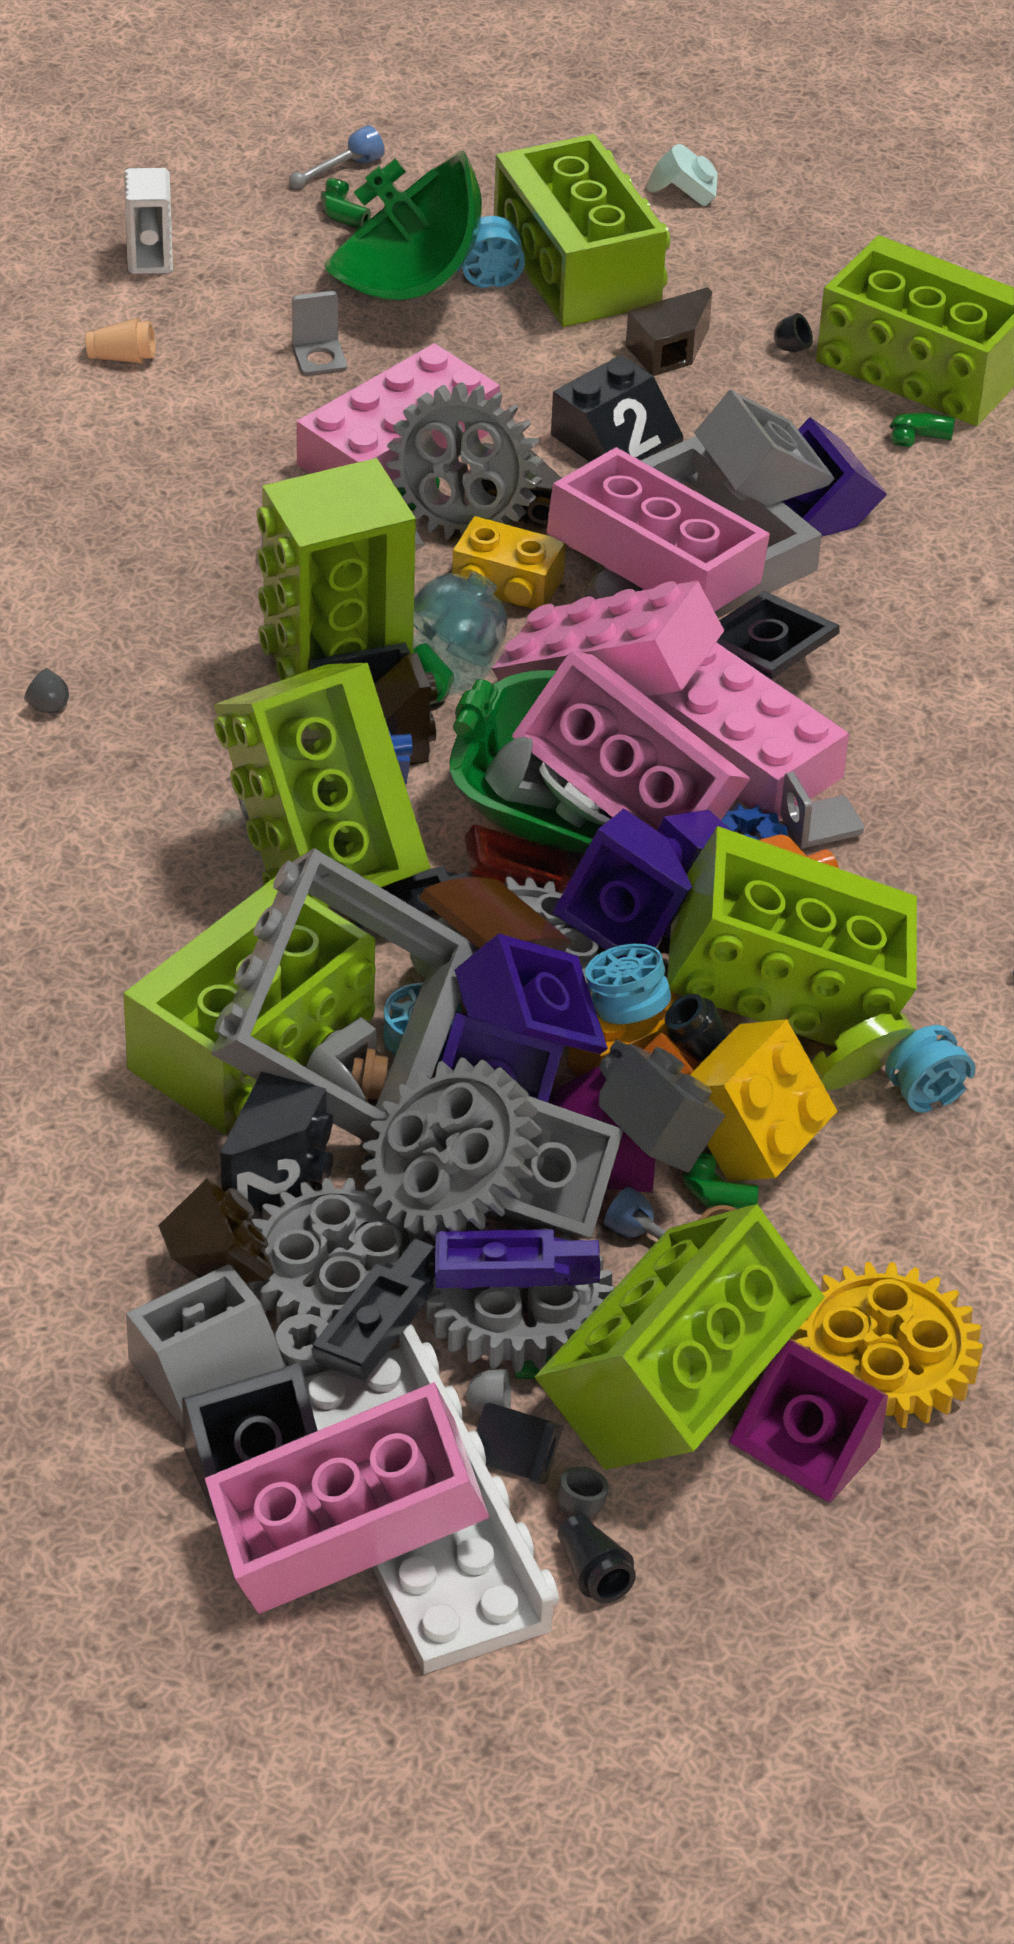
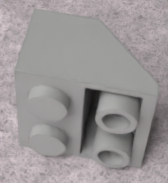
[126,1264,287,1429]

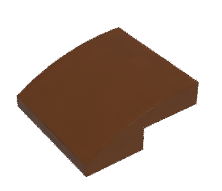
[419,877,572,952]

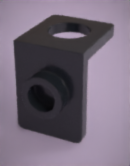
[476,1403,564,1484]

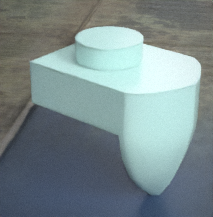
[646,144,718,206]

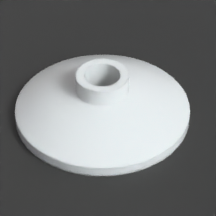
[539,762,613,828]

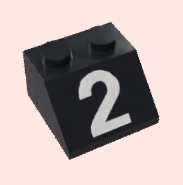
[551,355,684,462]
[220,1071,333,1220]

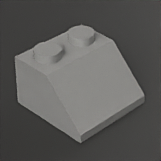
[694,389,835,506]
[484,1096,623,1240]

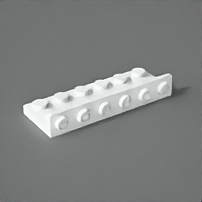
[304,1324,559,1674]

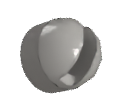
[466,1369,511,1416]

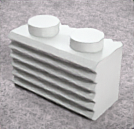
[124,168,173,274]

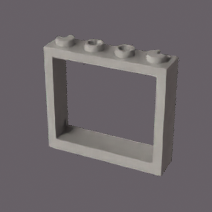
[592,436,822,618]
[211,848,479,1142]

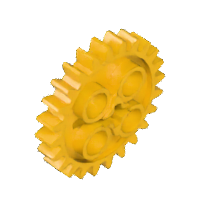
[791,1262,983,1428]

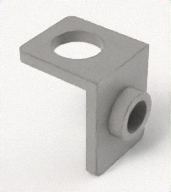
[292,291,347,376]
[780,772,864,849]

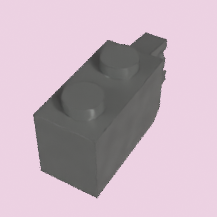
[599,1040,726,1173]

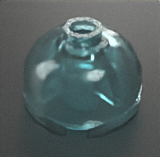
[414,572,508,667]

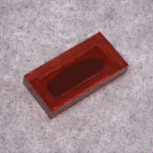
[464,824,570,894]

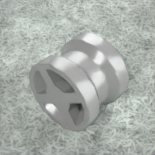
[275,1314,331,1377]

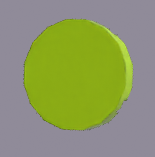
[811,1012,915,1091]

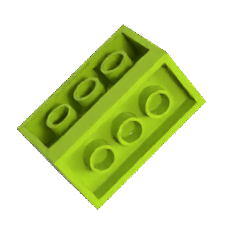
[494,134,670,327]
[816,235,1014,426]
[256,458,416,681]
[213,663,431,908]
[667,826,917,1047]
[123,876,376,1134]
[535,1204,825,1470]

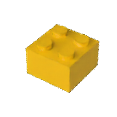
[690,1019,838,1181]

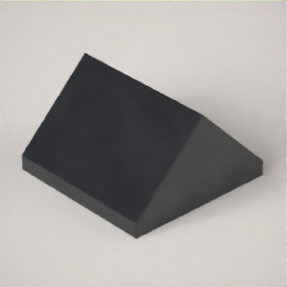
[717,591,840,680]
[182,1363,318,1517]

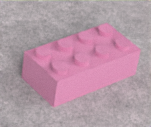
[297,343,500,481]
[546,447,770,612]
[492,580,724,696]
[646,642,849,820]
[512,651,751,831]
[205,1382,490,1614]

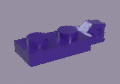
[435,1229,600,1289]

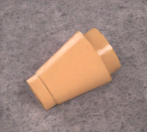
[85,317,156,364]

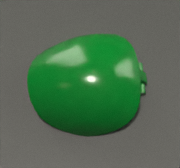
[324,150,482,301]
[449,670,602,854]

